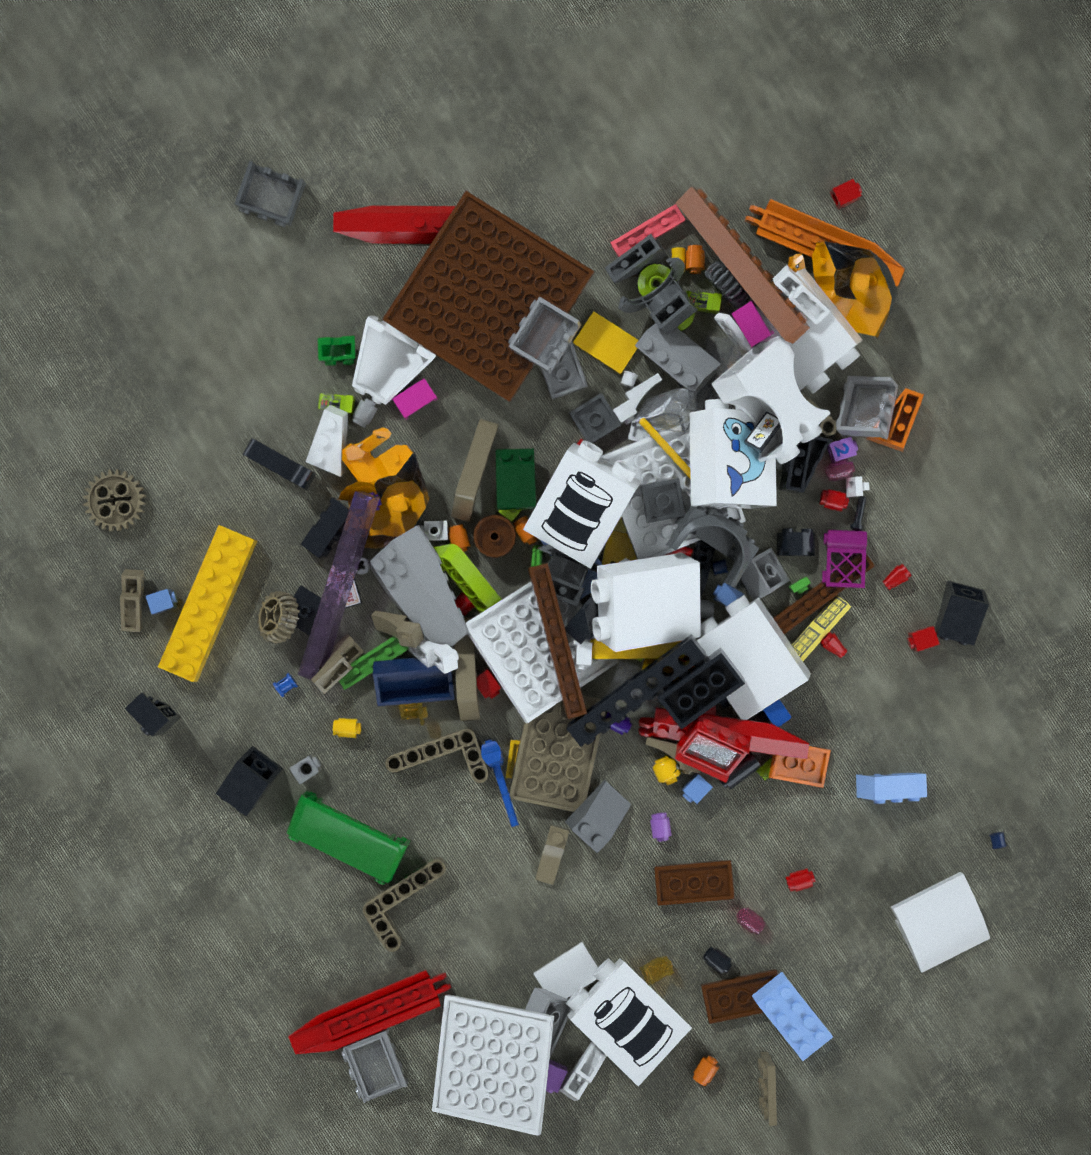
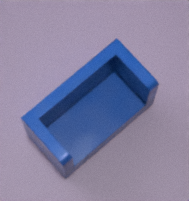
[761,699,791,727]

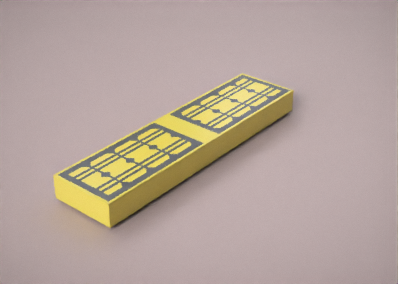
[792,595,851,661]

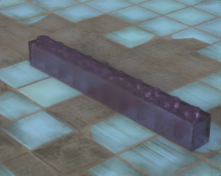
[298,491,380,680]

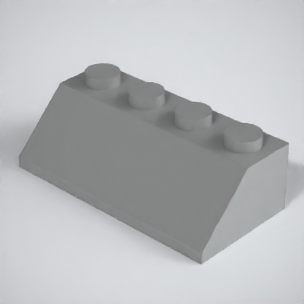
[635,323,722,395]
[525,987,572,1060]

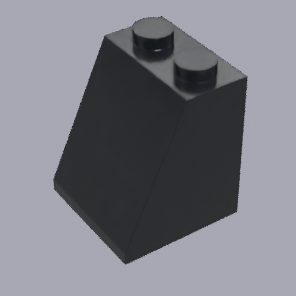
[935,580,989,646]
[215,746,283,816]

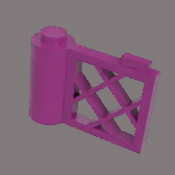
[822,530,867,589]

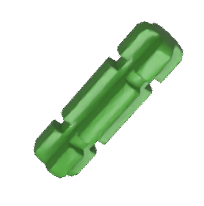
[531,545,543,567]

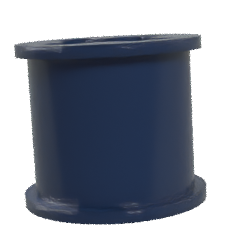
[711,559,728,576]
[989,832,1007,849]

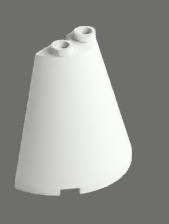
[352,316,436,405]

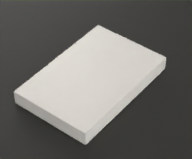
[534,942,598,1006]

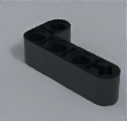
[243,438,316,490]

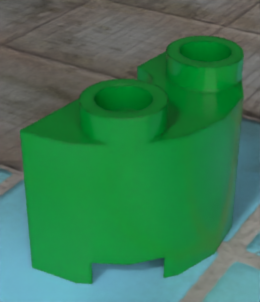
[318,335,356,366]

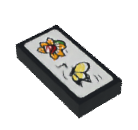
[744,411,781,453]

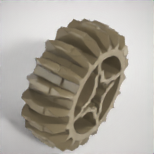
[257,591,300,643]

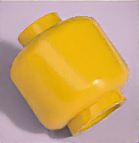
[653,755,681,785]

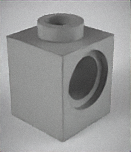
[289,755,322,784]

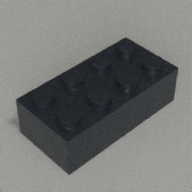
[658,648,745,729]

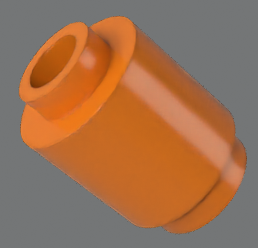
[686,245,705,274]
[513,516,539,545]
[448,524,471,552]
[693,1056,720,1086]

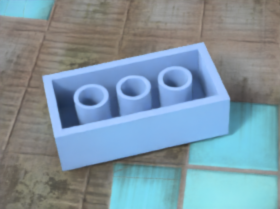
[752,972,833,1061]

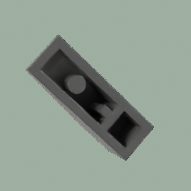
[605,234,667,284]

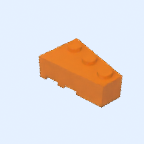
[866,388,924,452]

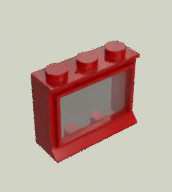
[675,716,751,782]

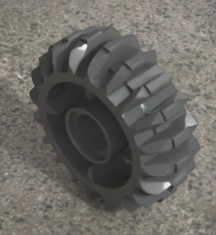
[705,261,750,308]

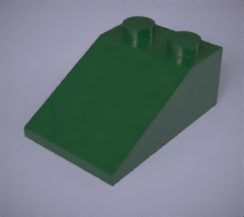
[496,448,536,510]

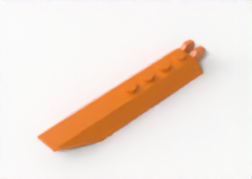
[745,199,905,287]

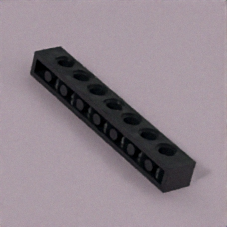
[567,634,706,747]

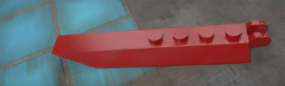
[333,206,455,244]
[638,707,809,759]
[288,970,451,1054]

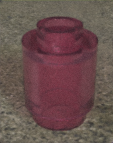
[825,458,855,482]
[736,907,766,935]

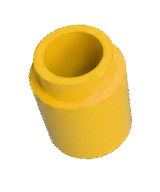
[333,718,361,738]

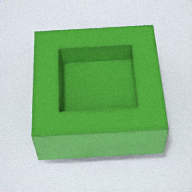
[788,577,810,594]

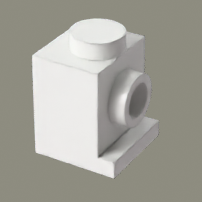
[421,520,449,541]
[569,640,592,671]

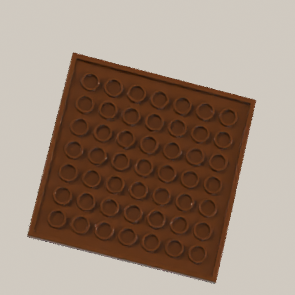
[382,191,595,402]

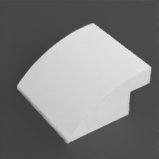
[891,872,990,973]

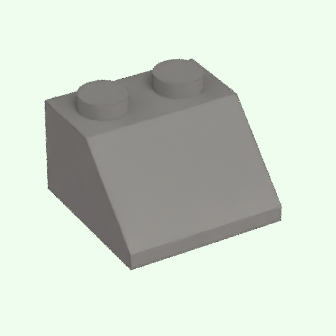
[740,548,790,600]

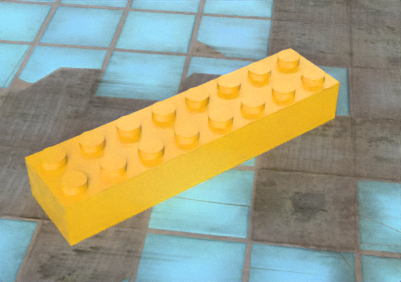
[158,525,258,682]

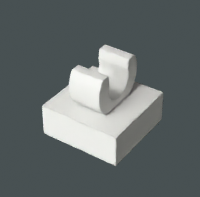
[846,476,869,497]

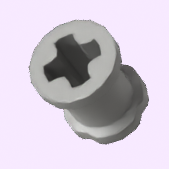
[351,557,370,574]

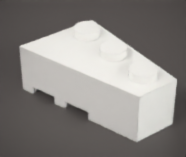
[306,405,348,477]

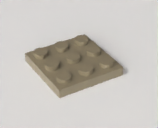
[757,1052,777,1126]

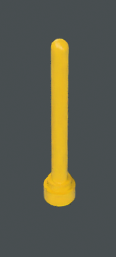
[639,418,691,480]

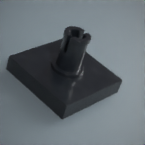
[293,585,334,638]

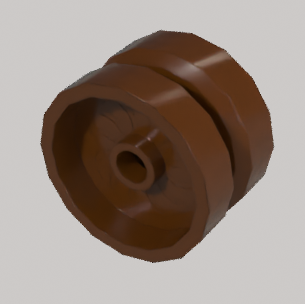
[473,515,516,558]

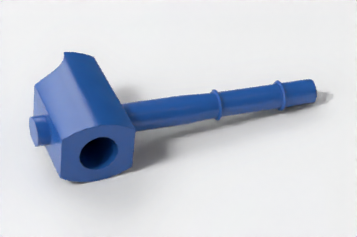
[481,740,519,827]

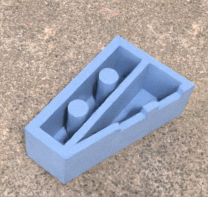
[856,773,927,804]

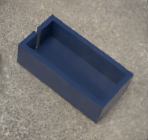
[373,658,455,706]

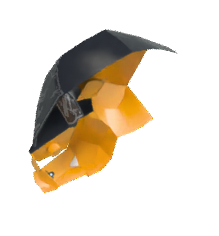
[788,241,898,339]
[337,427,430,548]

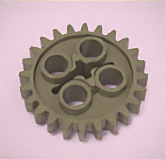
[83,469,147,532]

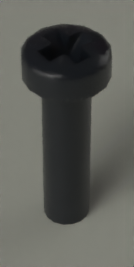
[850,496,866,531]

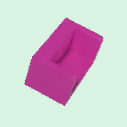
[731,301,775,347]
[392,378,438,420]

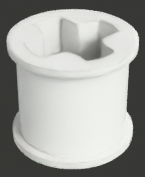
[620,371,638,389]

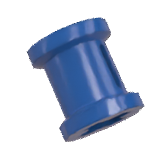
[273,673,298,697]

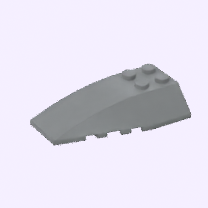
[370,525,469,647]

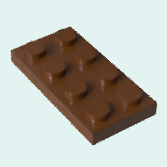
[654,860,734,906]
[701,969,778,1024]

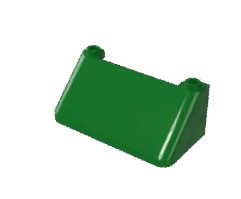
[286,790,411,885]

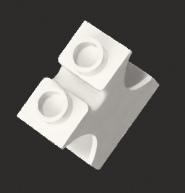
[712,335,831,464]

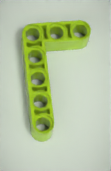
[433,544,502,613]

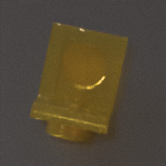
[399,703,428,726]
[640,956,674,985]

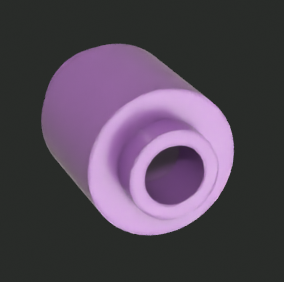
[650,812,672,842]

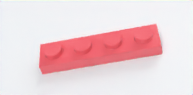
[610,204,686,258]

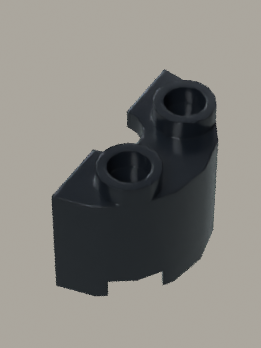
[777,528,815,556]

